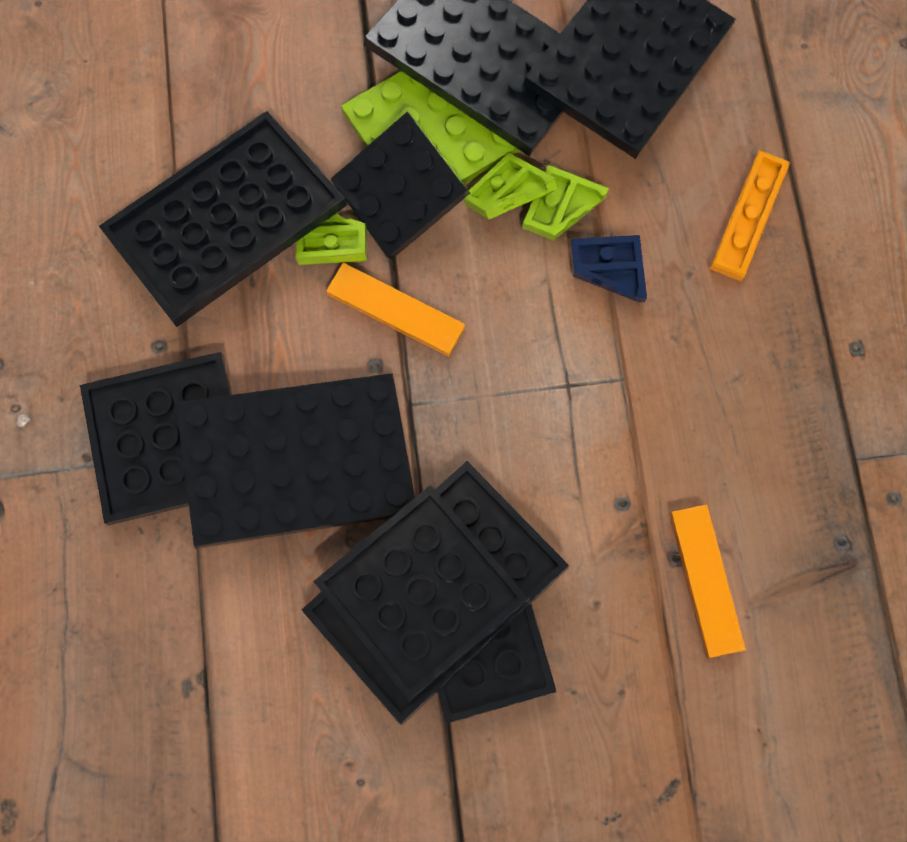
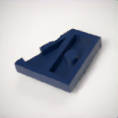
[570,235,647,303]

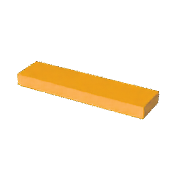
[709,150,790,282]
[326,262,466,357]
[670,505,746,658]

